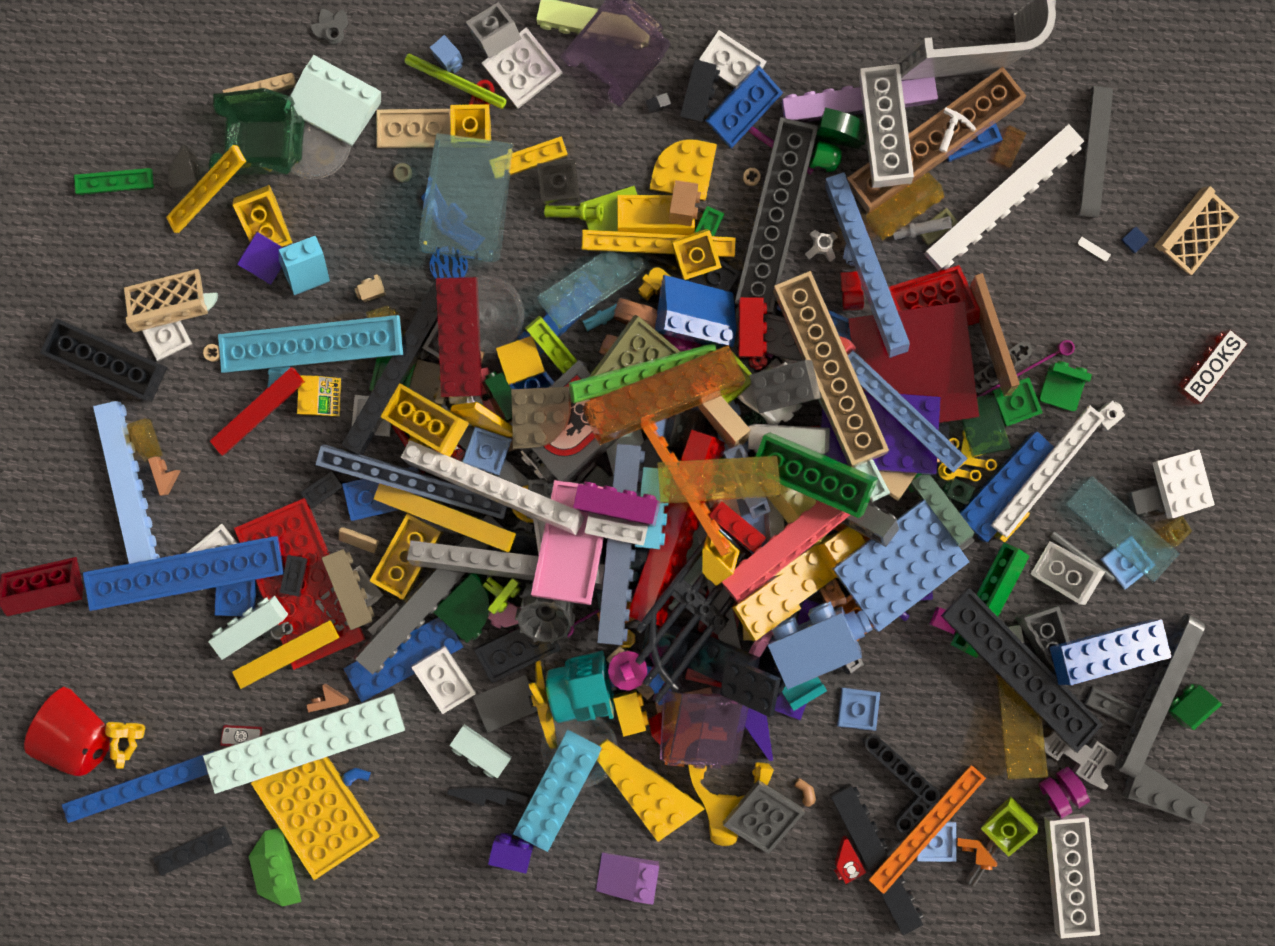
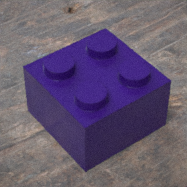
[488,833,534,874]

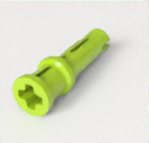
[544,203,604,221]

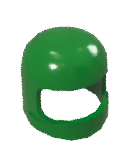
[808,140,842,172]

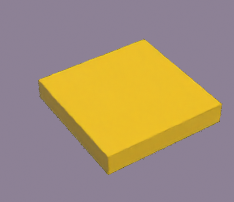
[496,336,545,385]

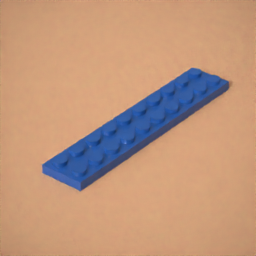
[83,536,284,611]

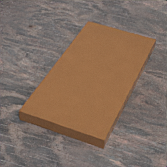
[970,273,1020,397]

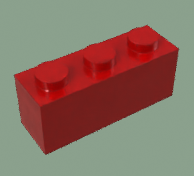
[738,297,767,358]
[708,499,766,553]

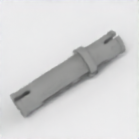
[893,216,952,240]

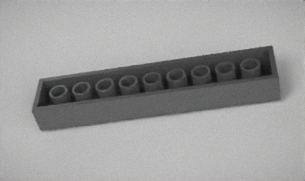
[734,117,818,314]

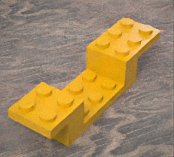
[732,526,866,641]

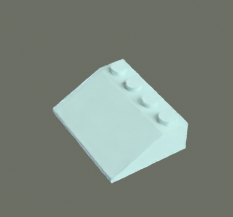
[285,55,381,146]

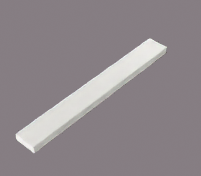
[991,405,1105,538]

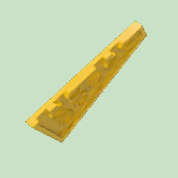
[597,739,705,842]

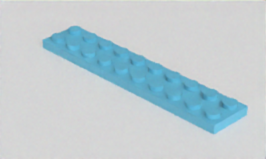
[218,315,403,373]

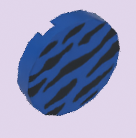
[430,246,468,278]

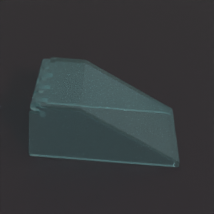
[419,133,514,262]

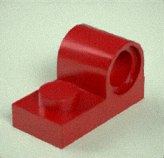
[840,271,864,311]

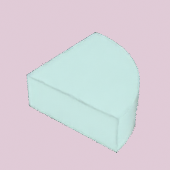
[197,293,218,311]

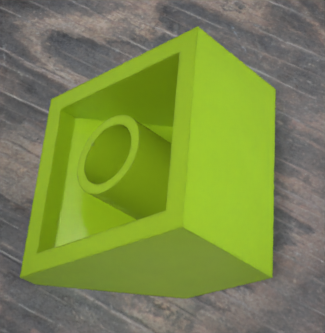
[981,797,1039,857]

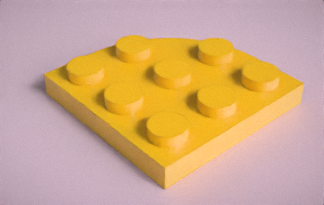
[650,140,717,201]

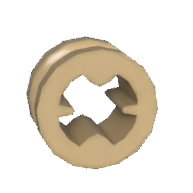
[743,168,760,186]
[203,344,220,362]

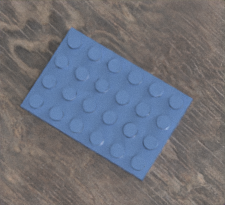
[832,499,969,632]

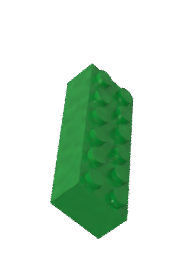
[750,432,878,518]

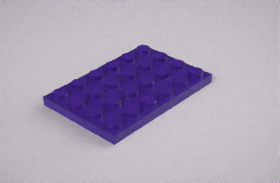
[821,391,940,475]

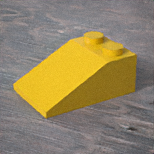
[233,185,292,247]

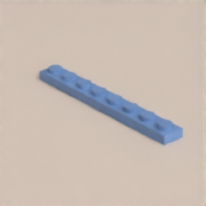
[848,351,967,473]

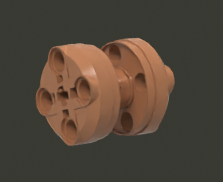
[599,298,664,355]

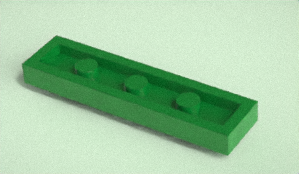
[74,168,154,195]

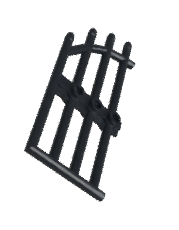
[635,523,753,703]

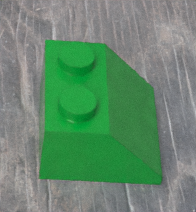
[1168,683,1222,730]

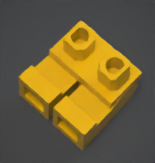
[638,267,670,301]

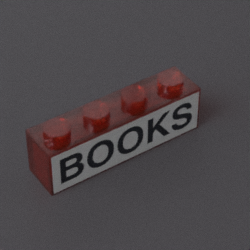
[1178,329,1248,405]

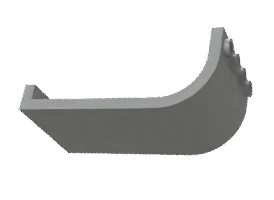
[896,0,1056,80]

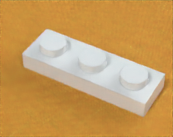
[585,512,648,546]

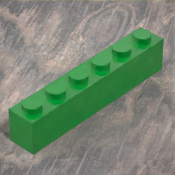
[950,542,1030,658]

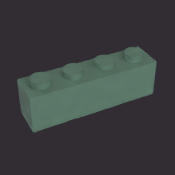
[911,474,975,546]

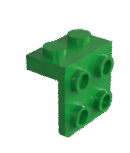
[1039,361,1092,412]

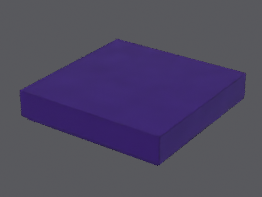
[237,231,283,284]

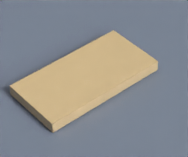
[376,109,453,148]

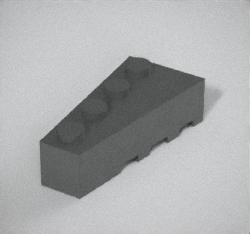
[1015,606,1070,686]
[1122,764,1208,825]

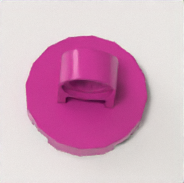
[608,651,647,690]

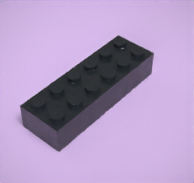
[40,318,168,402]

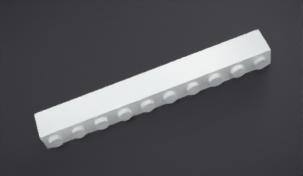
[924,124,1084,270]
[401,440,585,535]

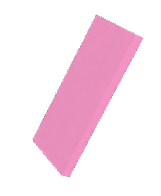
[531,480,604,605]

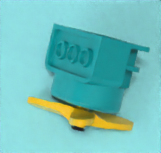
[528,650,614,749]

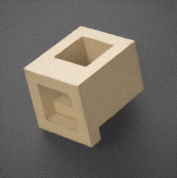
[355,275,386,302]

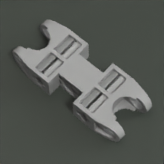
[1027,731,1117,790]

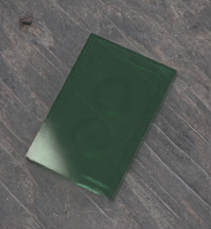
[961,394,1011,458]

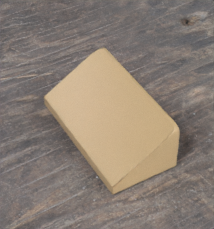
[339,527,379,553]

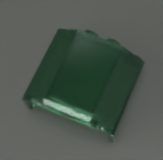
[209,88,304,175]

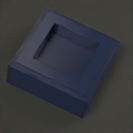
[1121,226,1149,254]

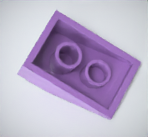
[596,853,659,904]

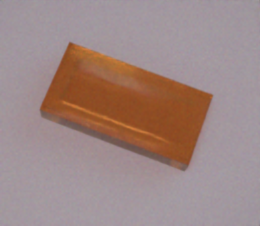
[993,125,1026,168]

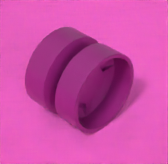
[1039,767,1090,819]

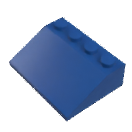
[655,275,737,349]

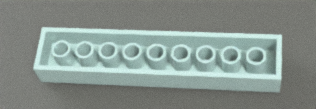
[203,693,405,794]

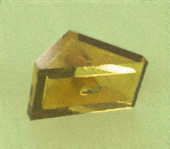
[1157,515,1192,547]

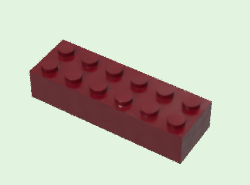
[436,277,482,397]

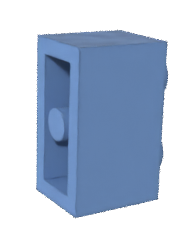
[430,35,463,73]

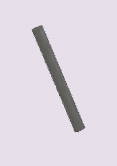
[1049,531,1116,583]

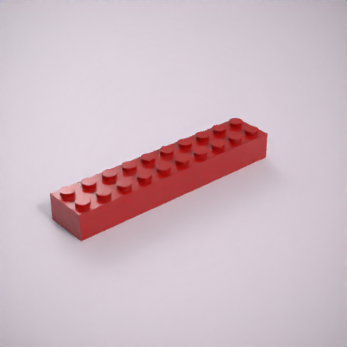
[629,430,725,626]

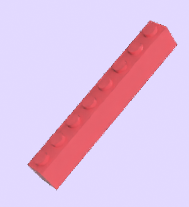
[722,501,850,603]

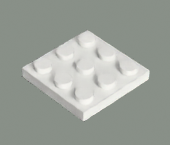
[482,27,562,109]
[1152,450,1214,519]

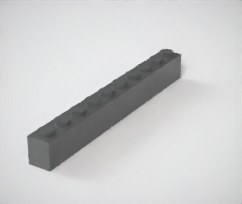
[353,514,503,675]

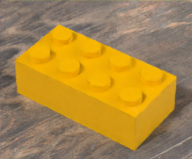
[380,383,469,457]
[370,513,443,600]

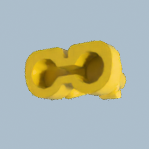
[105,722,145,769]

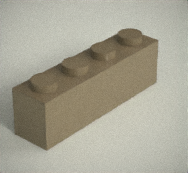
[322,549,375,630]

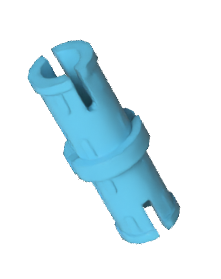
[582,304,617,331]

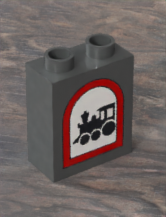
[511,360,638,484]

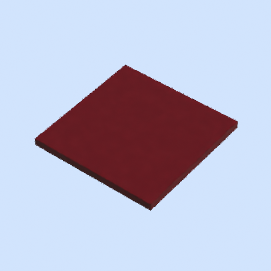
[848,301,979,423]

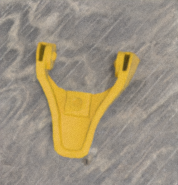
[688,757,774,846]

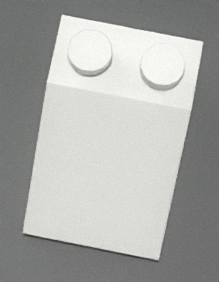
[1031,541,1105,605]

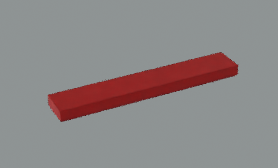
[210,367,305,456]

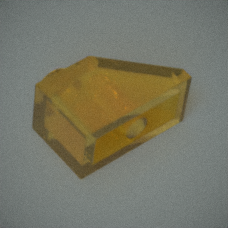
[127,418,163,462]

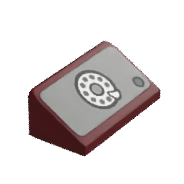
[220,725,262,746]

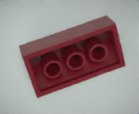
[0,557,83,616]

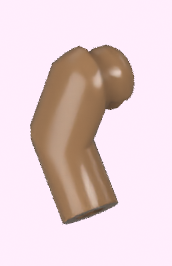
[794,778,816,807]

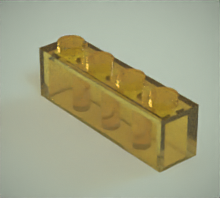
[866,172,945,241]

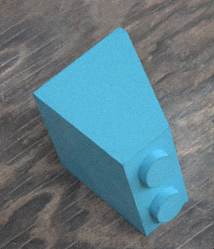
[279,236,330,295]

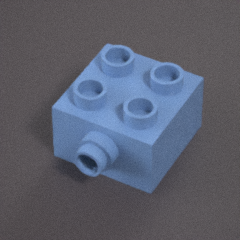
[768,601,873,689]

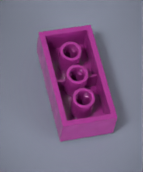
[573,481,660,527]

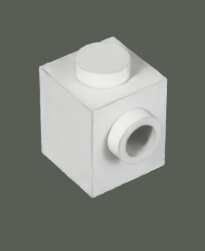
[1098,401,1125,431]

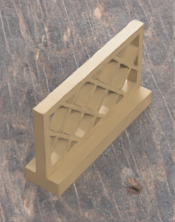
[1154,186,1239,276]
[124,269,208,332]

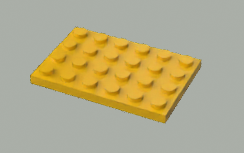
[251,756,380,880]

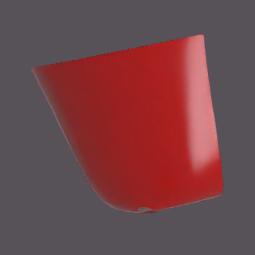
[24,687,110,776]

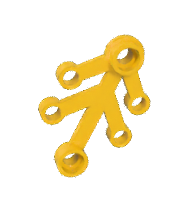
[938,427,1003,482]

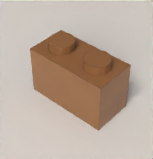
[669,180,701,226]

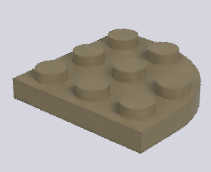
[511,387,571,449]

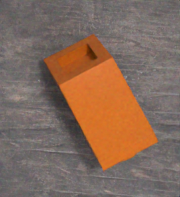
[957,838,997,870]

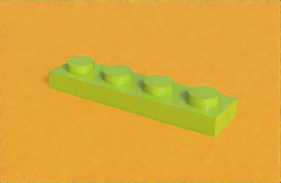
[525,316,577,374]

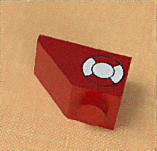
[834,835,866,884]

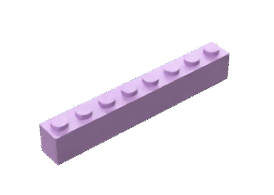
[781,77,938,122]

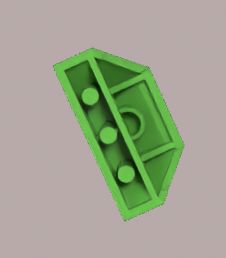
[249,827,302,906]

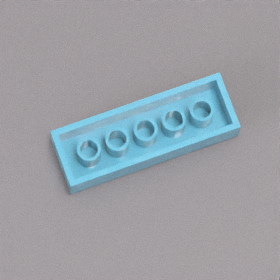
[513,729,602,852]

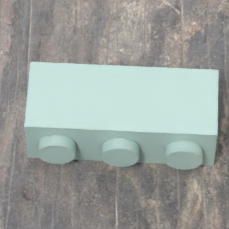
[450,724,512,778]

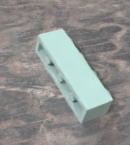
[208,596,288,660]

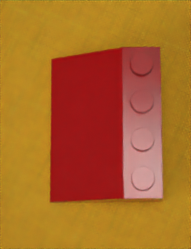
[888,265,980,326]

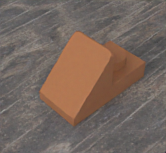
[148,457,181,496]
[819,578,847,607]
[307,684,349,712]

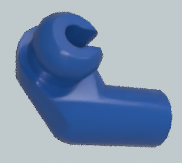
[342,768,371,786]

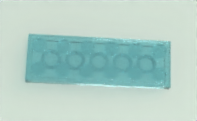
[536,251,650,329]
[1065,476,1180,583]

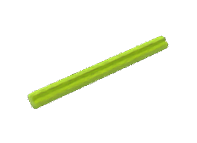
[404,54,507,109]

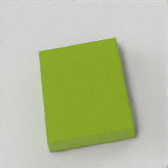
[580,186,637,232]

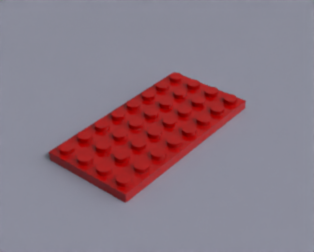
[234,498,365,670]

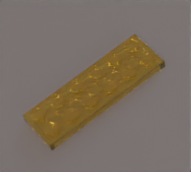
[657,456,781,503]
[996,673,1048,780]

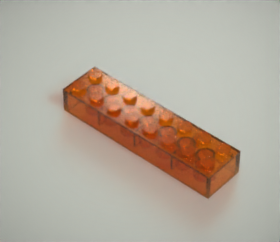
[583,345,746,445]

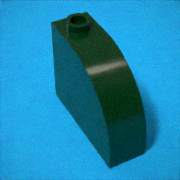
[815,107,867,150]
[434,573,493,643]

